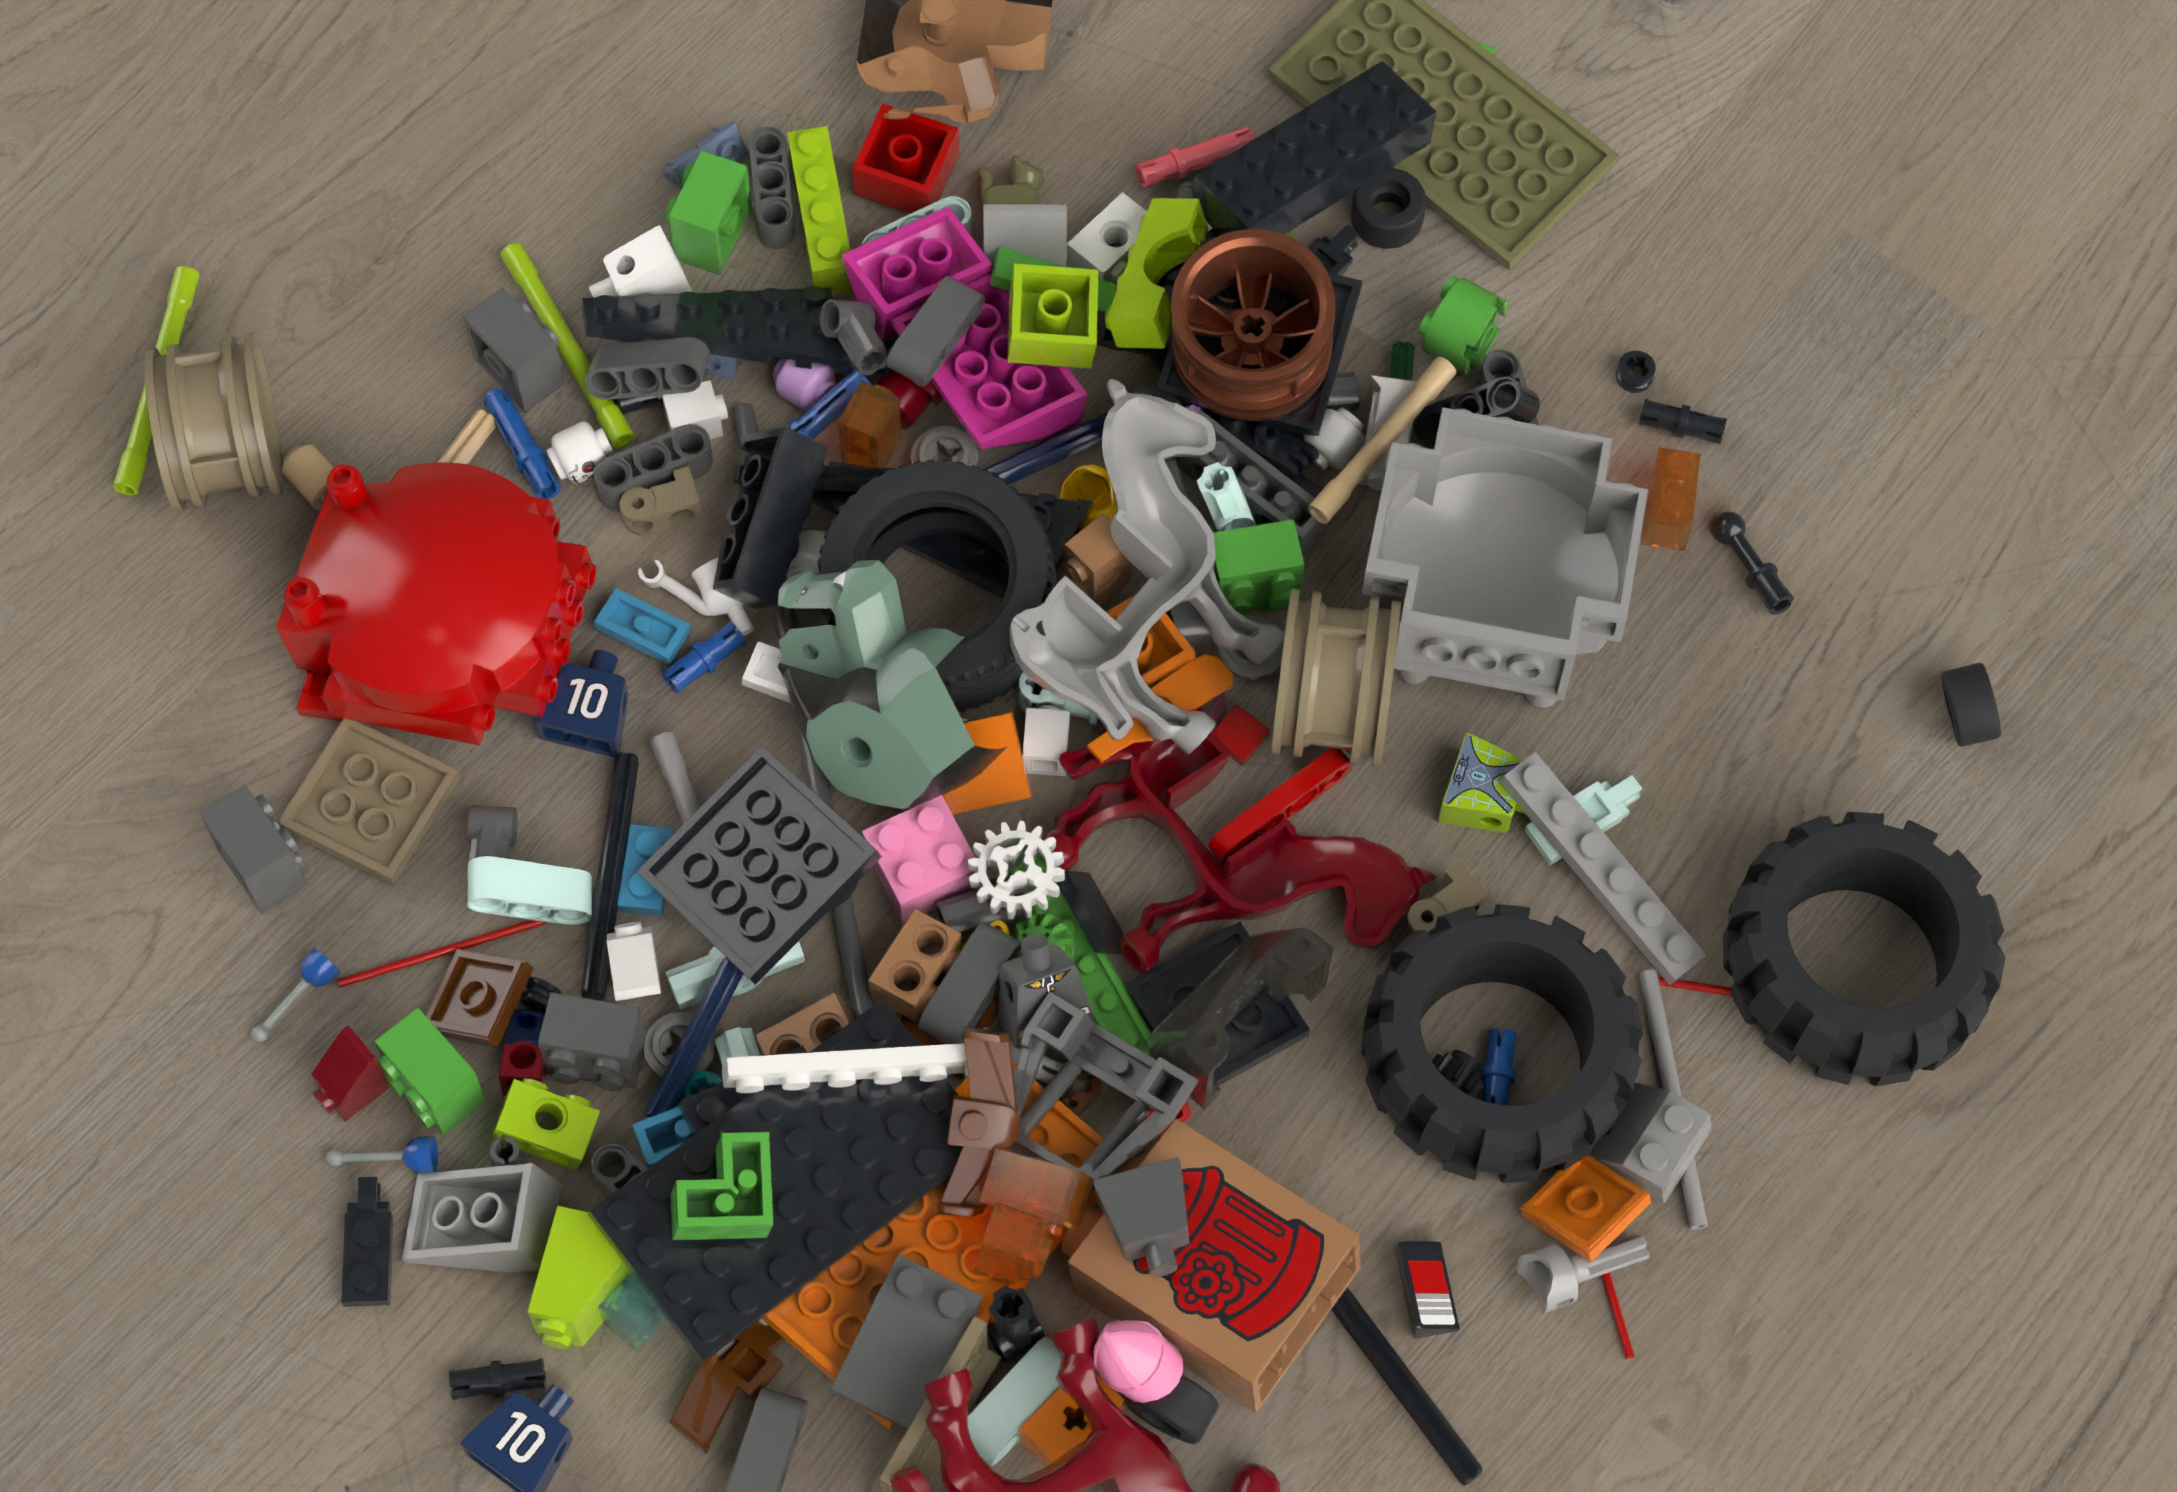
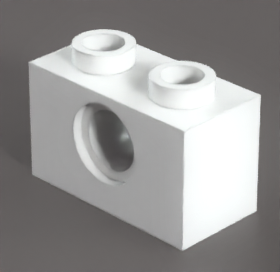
[1067,192,1147,282]

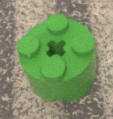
[1418,276,1509,375]

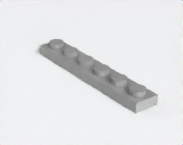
[1499,752,1707,985]

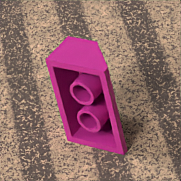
[842,206,993,344]

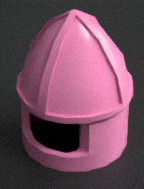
[1093,1319,1183,1403]

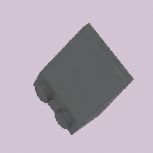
[831,1254,983,1431]

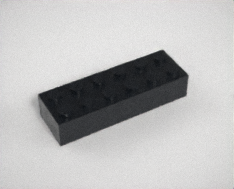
[1192,61,1437,236]

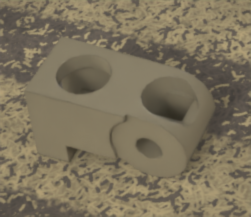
[619,466,704,535]
[1406,862,1488,937]

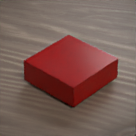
[1212,705,1270,766]

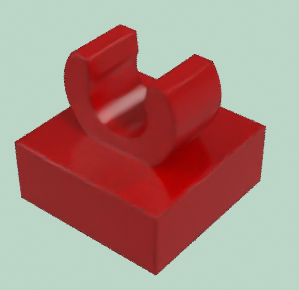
[297,670,343,721]

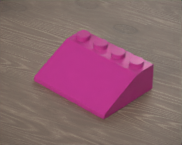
[890,273,1087,449]

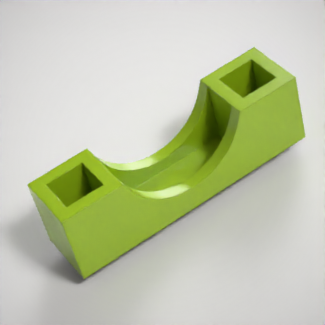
[787,126,853,294]
[1105,198,1209,349]

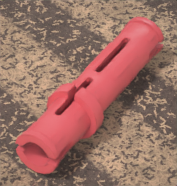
[1135,126,1255,189]

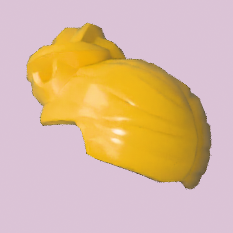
[1061,464,1118,529]

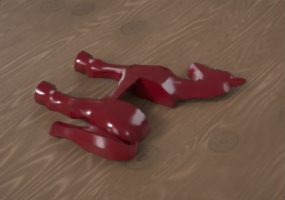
[1041,707,1437,975]
[890,1318,1280,1492]

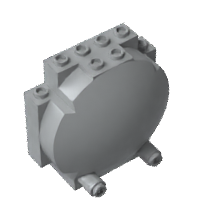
[1362,407,1648,708]

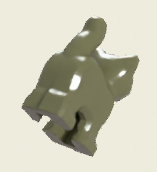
[977,155,1044,208]

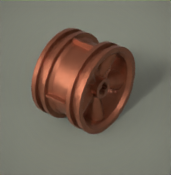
[1171,229,1335,421]

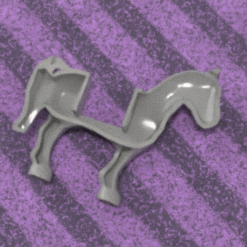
[1009,379,1285,755]

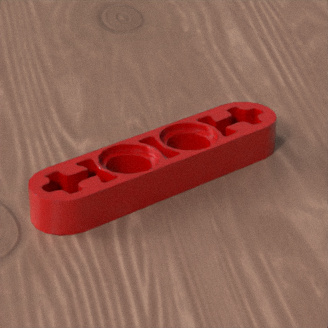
[1208,748,1353,864]

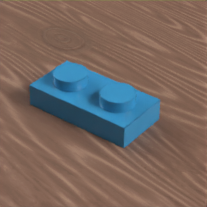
[594,588,691,666]
[617,824,675,917]

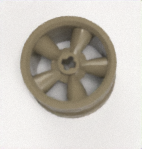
[144,333,284,511]
[1271,588,1401,767]

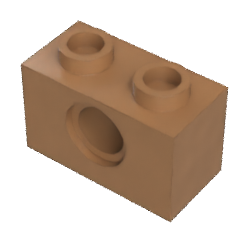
[1064,513,1132,606]

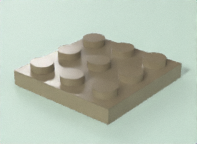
[277,719,461,885]

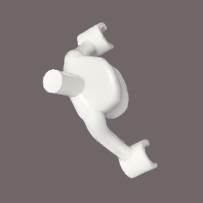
[638,557,754,636]

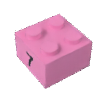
[862,795,981,924]

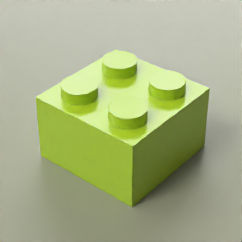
[1007,264,1099,368]

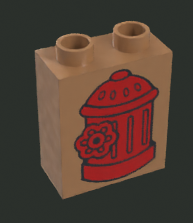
[1061,1118,1361,1414]

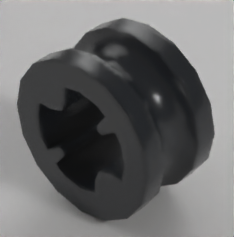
[1616,351,1656,393]
[519,976,562,1015]

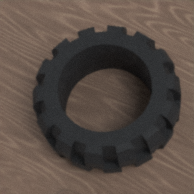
[1723,812,2006,1086]
[1361,904,1643,1184]

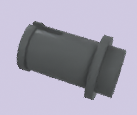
[490,1136,528,1167]

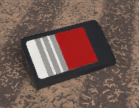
[1395,1241,1460,1339]

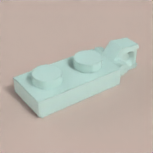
[1525,775,1643,866]

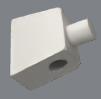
[589,225,693,298]

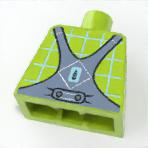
[1438,733,1526,833]

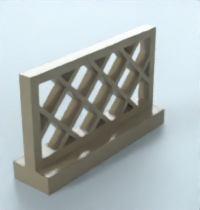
[870,1316,1002,1492]

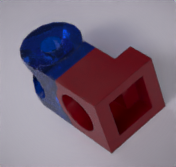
[499,1009,546,1096]

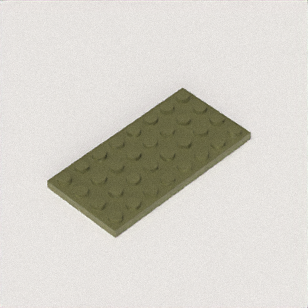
[1268,0,1619,271]

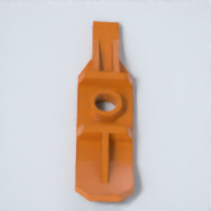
[1087,654,1233,763]

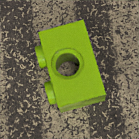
[490,1078,600,1171]

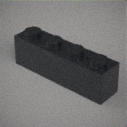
[713,427,827,609]

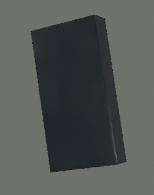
[1056,871,1124,955]

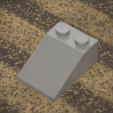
[402,1163,562,1273]

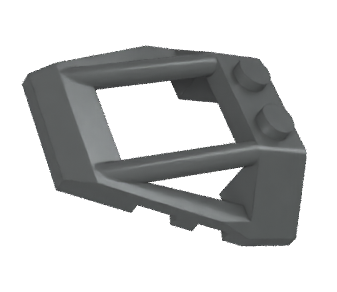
[999,991,1199,1214]

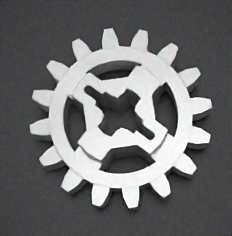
[968,821,1065,919]

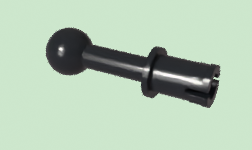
[1712,511,1794,615]

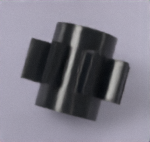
[1432,1050,1484,1098]

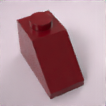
[311,1025,389,1121]

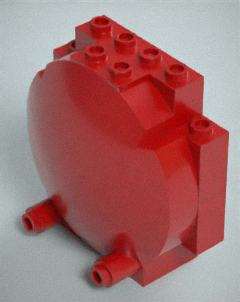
[276,462,597,746]

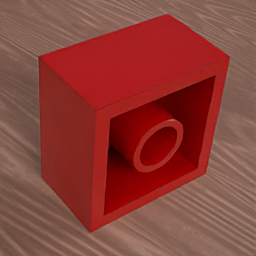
[852,103,959,213]

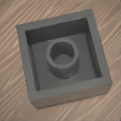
[463,288,564,413]
[199,784,306,914]
[538,992,646,1091]

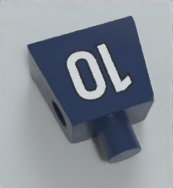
[535,650,628,758]
[460,1384,574,1492]

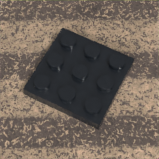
[1125,921,1310,1099]

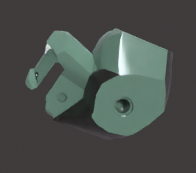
[777,560,1007,810]

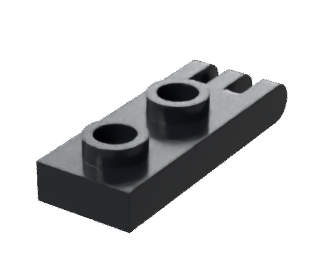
[1210,413,1319,480]

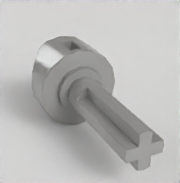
[1516,1234,1649,1314]

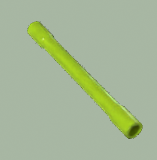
[500,243,635,449]
[113,266,200,496]

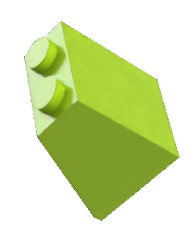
[528,1206,637,1350]

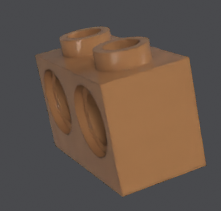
[868,909,962,1022]
[755,993,854,1055]

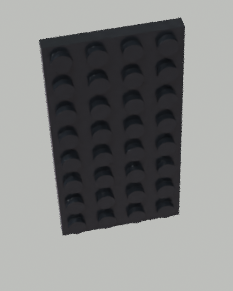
[588,999,962,1364]

